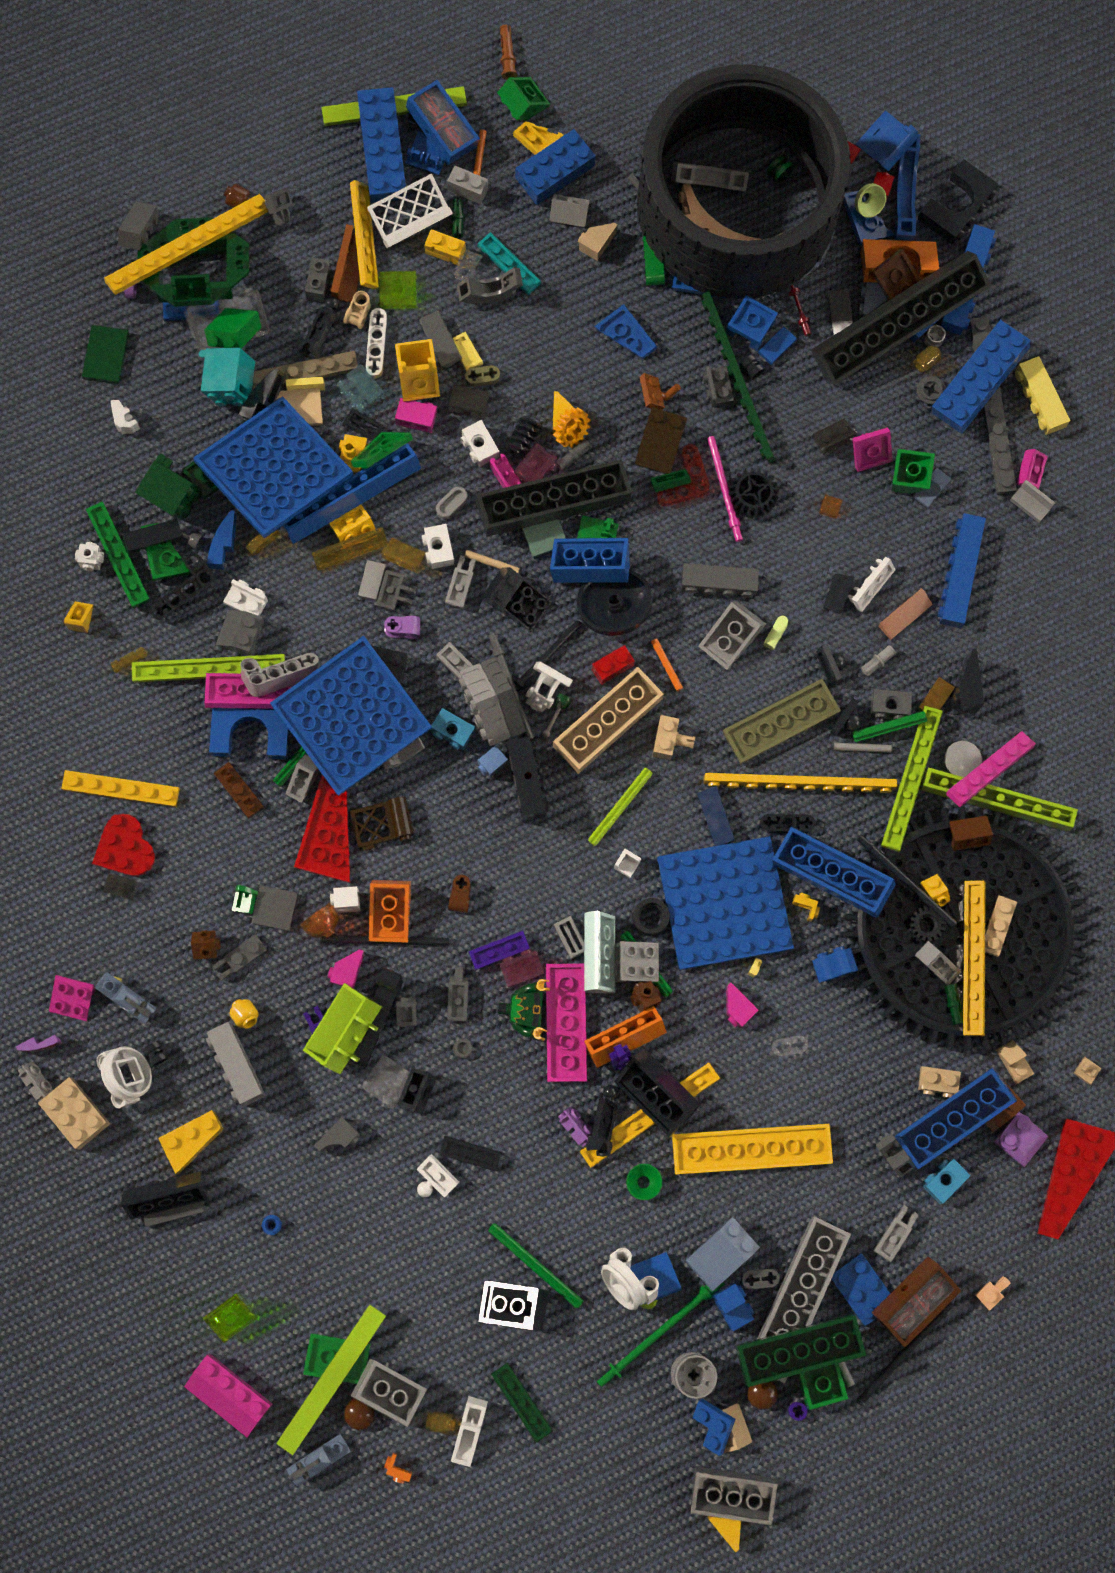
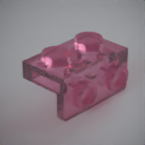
[513,443,557,483]
[500,949,545,988]

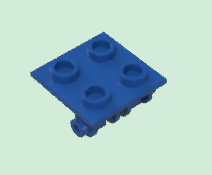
[405,131,445,175]

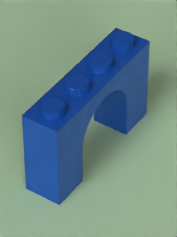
[209,708,290,760]

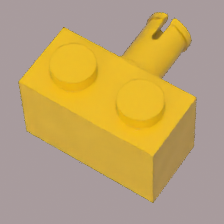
[339,434,368,475]

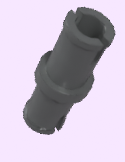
[556,439,592,472]

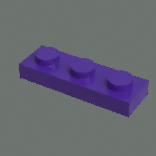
[468,931,530,970]

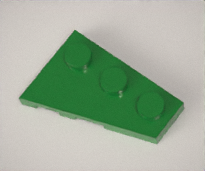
[351,432,413,469]

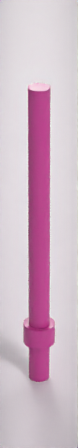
[707,436,743,542]

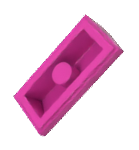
[1017,449,1048,489]

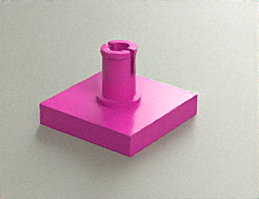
[853,427,893,472]

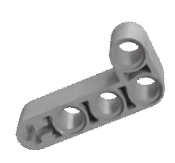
[241,653,319,697]

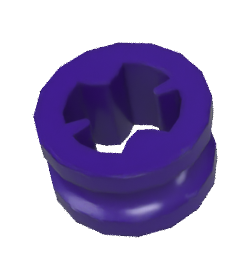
[788,1402,808,1421]

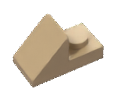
[996,1040,1034,1084]

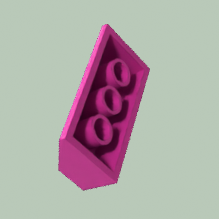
[184,1354,273,1437]

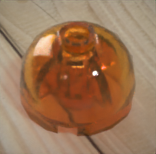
[299,901,339,938]

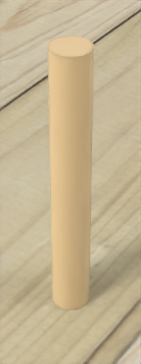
[465,550,520,573]

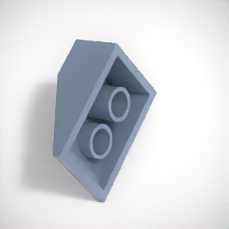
[685,1217,760,1291]

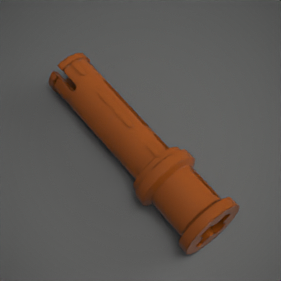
[500,25,518,80]

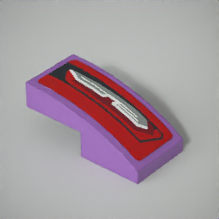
[16,1035,62,1052]

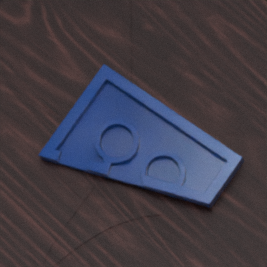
[843,191,894,246]
[594,304,657,359]

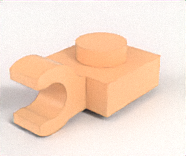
[975,1276,1010,1310]

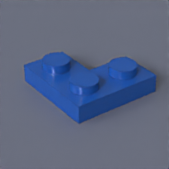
[693,1398,736,1456]

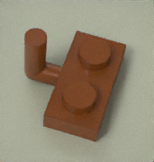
[640,373,681,410]

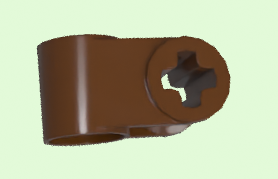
[448,875,471,913]

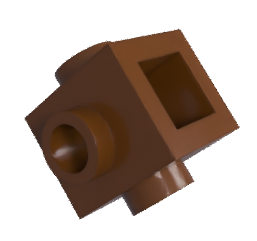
[191,930,221,960]
[631,981,662,1013]

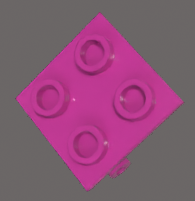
[49,975,96,1021]

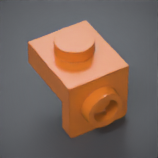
[384,1453,413,1484]

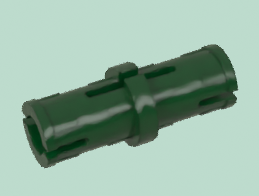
[451,199,465,238]
[944,984,963,1025]

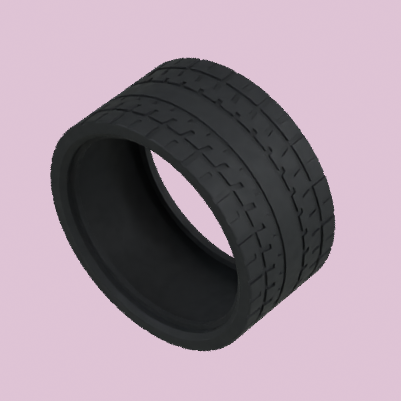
[637,64,850,299]

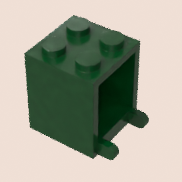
[135,454,201,521]

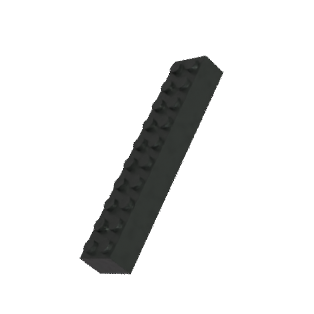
[811,251,991,385]

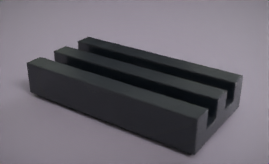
[343,408,384,441]

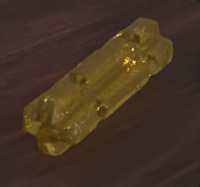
[111,647,147,673]

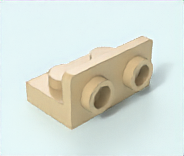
[918,1066,961,1098]

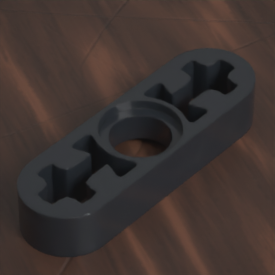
[759,814,816,833]

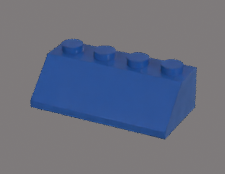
[550,538,630,583]

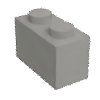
[447,166,488,204]

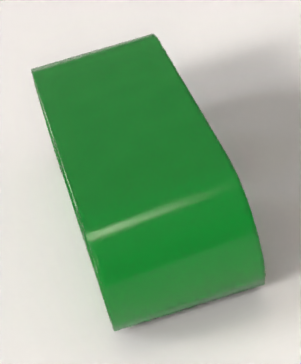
[643,236,665,286]

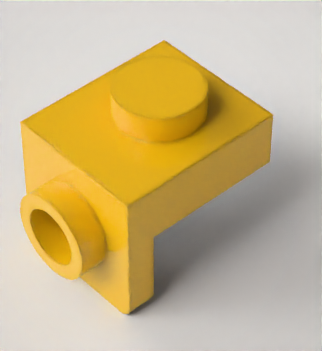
[920,874,950,907]
[792,893,820,922]

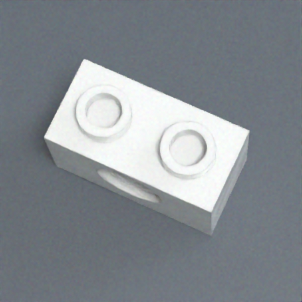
[460,420,499,467]
[422,524,454,569]
[330,886,361,913]

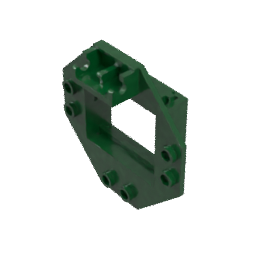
[137,217,249,307]

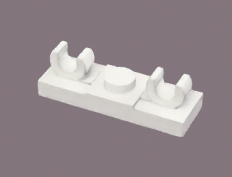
[848,557,895,612]

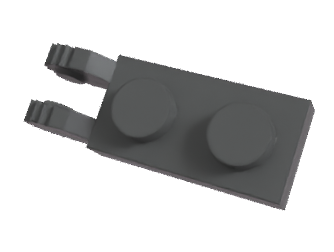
[212,934,267,981]

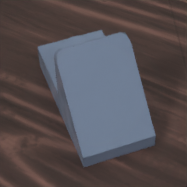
[913,468,951,508]

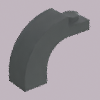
[457,267,523,304]

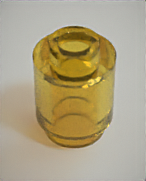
[914,346,941,372]
[426,1411,456,1435]

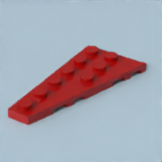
[294,775,350,883]
[1037,1118,1115,1239]

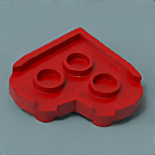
[92,814,155,877]

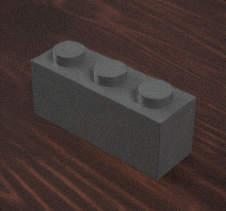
[118,201,159,250]

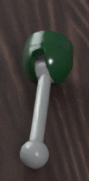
[543,693,572,738]

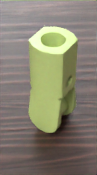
[763,616,788,650]

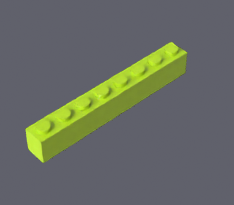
[920,768,1078,832]

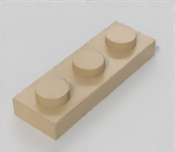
[985,895,1017,957]

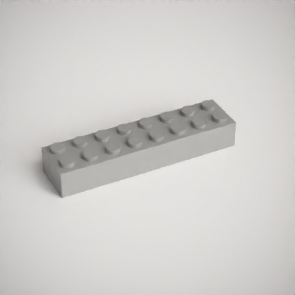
[757,1217,851,1383]

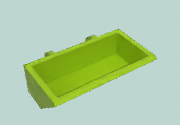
[303,983,382,1074]

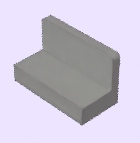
[549,194,590,227]
[1010,480,1055,523]

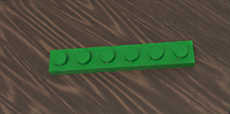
[86,501,150,609]

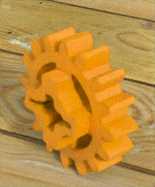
[553,407,591,448]

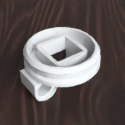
[97,1046,152,1108]
[601,1248,659,1310]

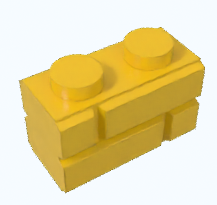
[425,229,466,266]

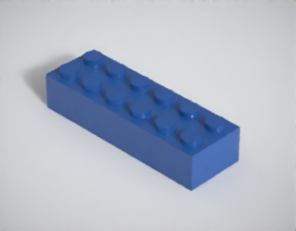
[357,87,407,203]
[932,320,1031,434]
[772,827,896,918]
[895,1067,1017,1169]

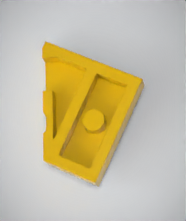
[513,121,563,155]

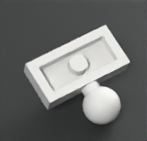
[417,1154,459,1198]

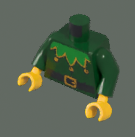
[498,979,550,1041]

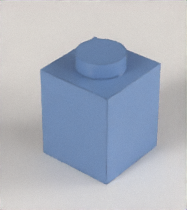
[478,745,508,778]

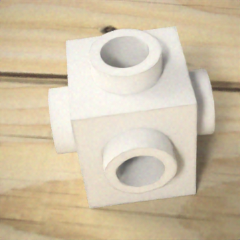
[75,542,104,571]

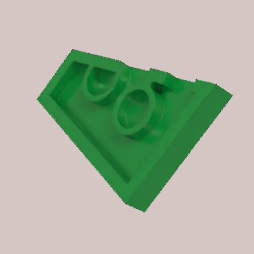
[140,523,190,581]

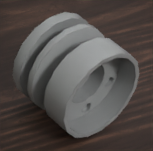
[670,1352,717,1399]

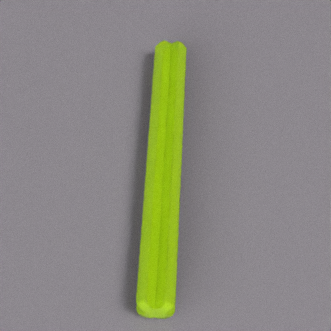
[588,768,652,846]

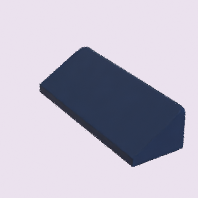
[697,786,734,846]

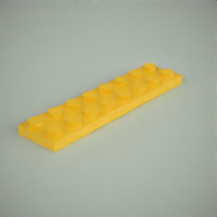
[672,1124,833,1175]

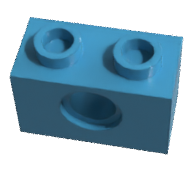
[431,708,475,750]
[923,1158,971,1204]

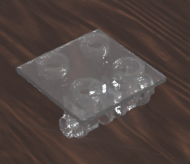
[361,1054,410,1109]

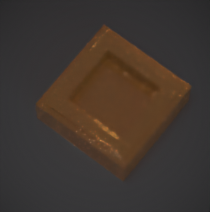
[819,494,843,519]

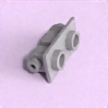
[18,1062,53,1102]

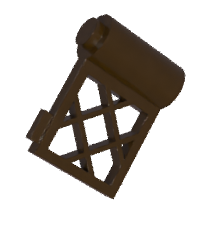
[350,797,414,851]

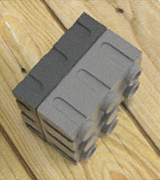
[459,657,526,746]

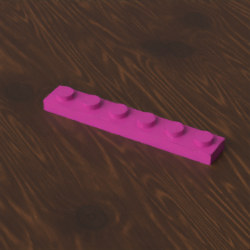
[946,731,1036,807]

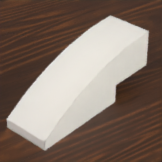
[451,1396,488,1467]

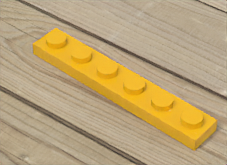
[350,180,379,289]
[61,770,180,807]

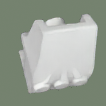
[111,400,140,435]

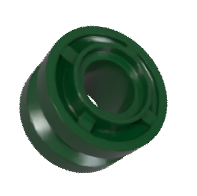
[766,154,795,184]

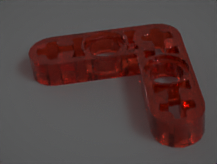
[657,444,710,506]

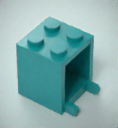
[199,348,256,406]

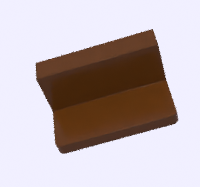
[949,816,993,851]

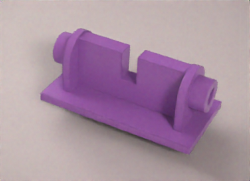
[558,1106,593,1147]

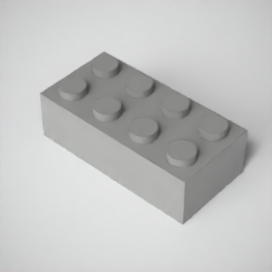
[206,1022,266,1106]

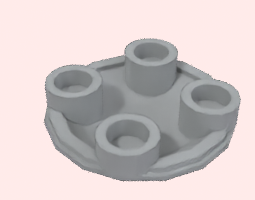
[943,741,982,777]

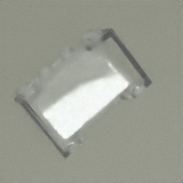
[184,287,271,352]

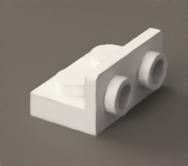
[223,579,268,616]

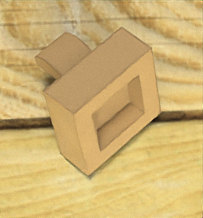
[1073,1057,1101,1085]

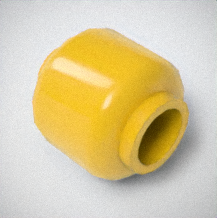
[229,999,259,1029]

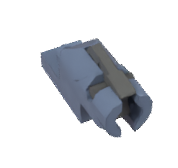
[94,972,156,1024]
[287,1433,351,1486]

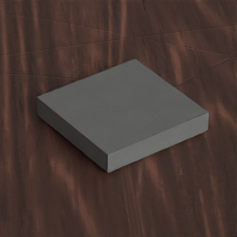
[251,885,298,931]

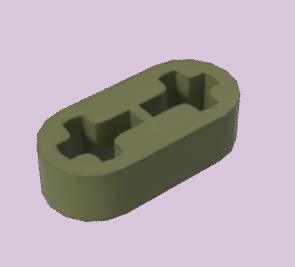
[465,365,500,387]

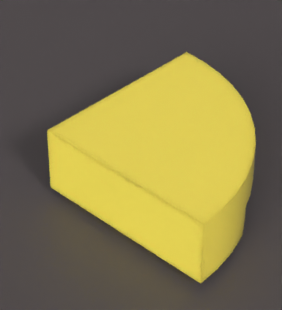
[748,957,762,978]

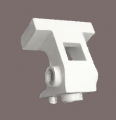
[526,661,573,712]

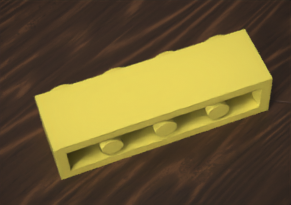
[1015,356,1070,435]

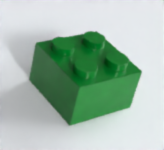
[797,1363,848,1410]

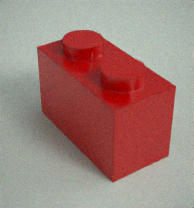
[591,645,635,685]

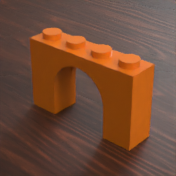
[861,239,939,283]

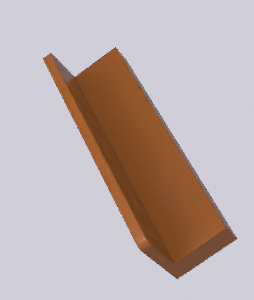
[331,224,360,303]

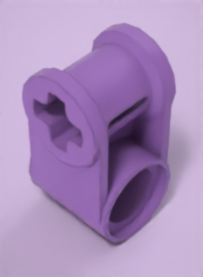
[384,616,420,639]

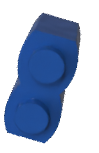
[812,946,858,983]

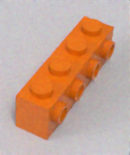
[584,1006,667,1068]

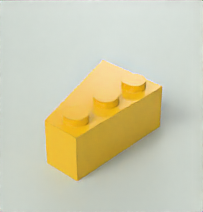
[158,1110,223,1175]

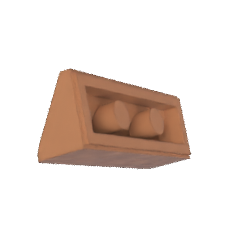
[878,588,933,640]

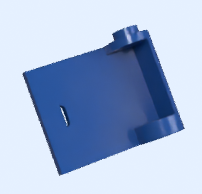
[856,110,919,171]

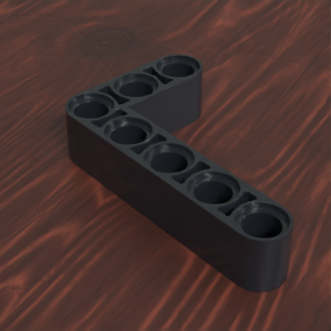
[349,967,404,1068]

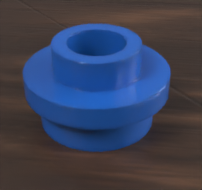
[262,1215,282,1235]

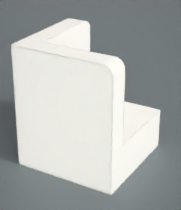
[614,849,641,878]

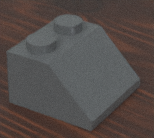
[216,610,264,656]

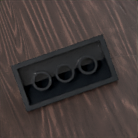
[615,1049,701,1138]
[121,1171,209,1220]

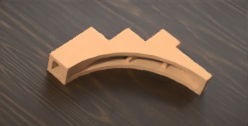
[678,184,761,241]

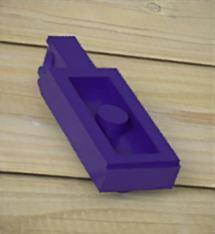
[609,1044,632,1071]

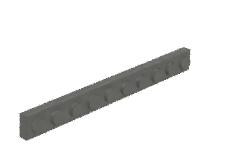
[969,317,1017,495]

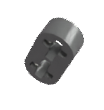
[741,1269,780,1289]

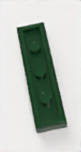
[491,1362,553,1443]

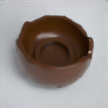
[747,1381,778,1410]
[344,1398,375,1430]

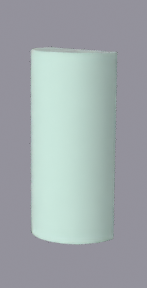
[584,911,615,993]

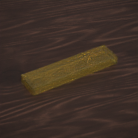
[312,527,388,571]

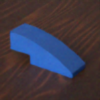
[207,510,237,570]

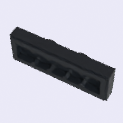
[439,1136,502,1172]

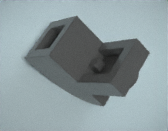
[876,1133,916,1178]

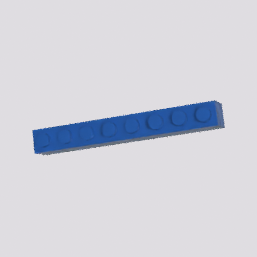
[282,443,421,544]

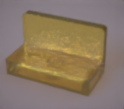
[381,538,425,573]

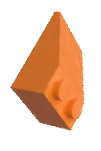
[369,880,411,942]

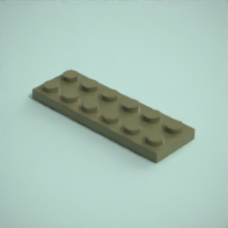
[722,678,841,765]

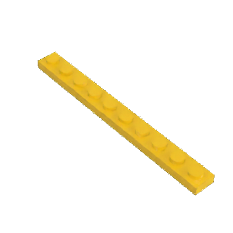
[104,194,269,295]
[704,773,897,793]

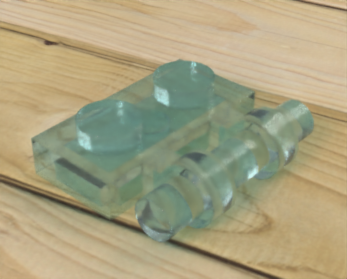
[336,364,384,413]

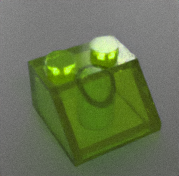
[203,1293,257,1343]

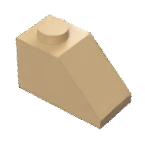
[578,223,617,261]

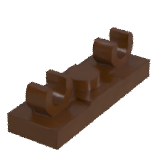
[214,762,264,819]

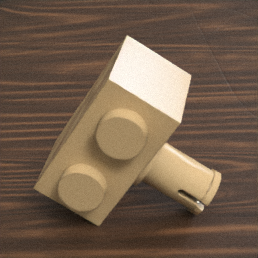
[652,715,695,760]

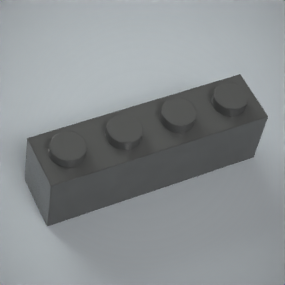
[681,563,759,598]

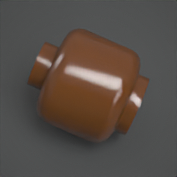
[223,183,252,208]

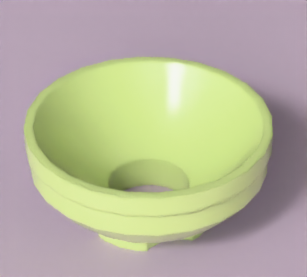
[855,183,886,218]

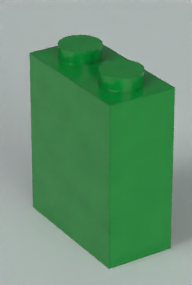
[204,308,262,349]

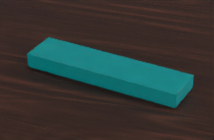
[477,232,541,295]

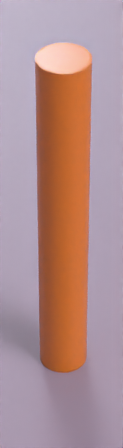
[473,130,487,176]
[651,639,683,691]

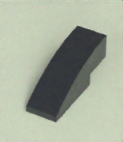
[239,368,286,420]

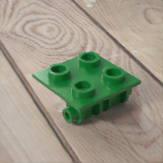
[577,516,619,538]

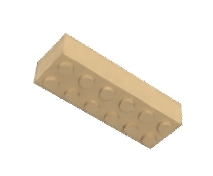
[553,667,664,774]

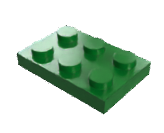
[303,1333,371,1384]

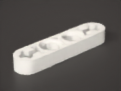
[366,308,387,379]

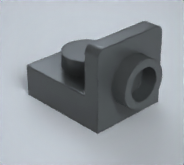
[396,994,417,1026]

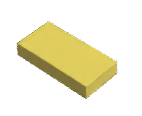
[453,332,483,372]
[286,377,325,391]

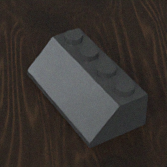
[690,1466,778,1525]

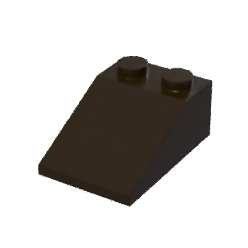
[634,407,687,474]

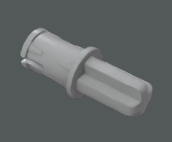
[861,645,896,676]

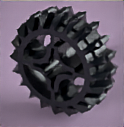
[729,467,779,518]

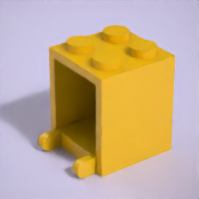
[395,339,440,402]

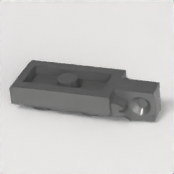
[447,967,468,1022]

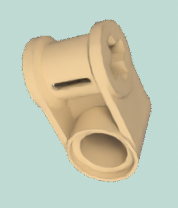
[343,291,371,329]

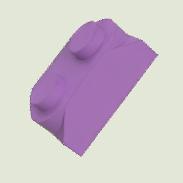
[993,1112,1048,1167]

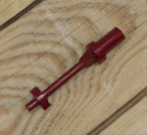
[788,285,812,337]

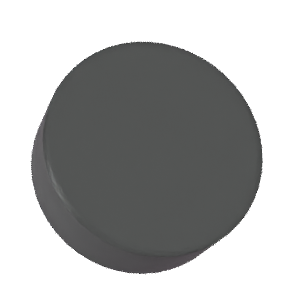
[453,1038,473,1059]

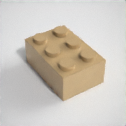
[38,1077,110,1150]

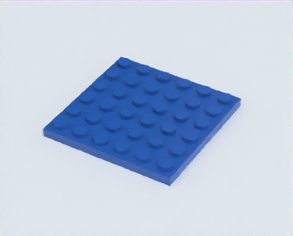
[193,396,353,538]
[270,636,432,796]
[657,836,794,970]

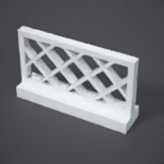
[367,174,453,248]

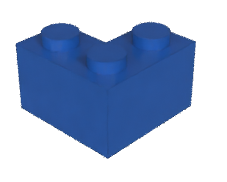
[712,1283,754,1331]

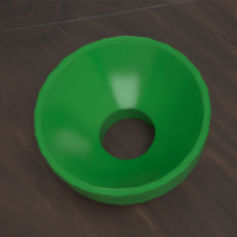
[626,1164,662,1200]

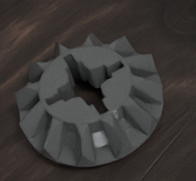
[916,376,946,405]

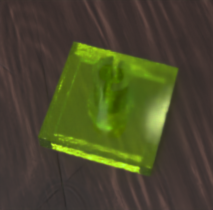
[379,271,417,309]

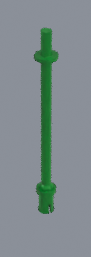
[597,1282,726,1388]

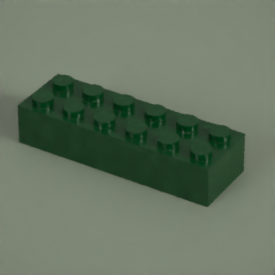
[735,1314,867,1387]

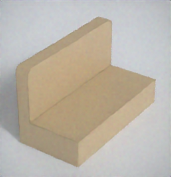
[722,1403,752,1453]

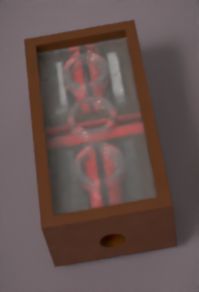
[871,1257,961,1348]

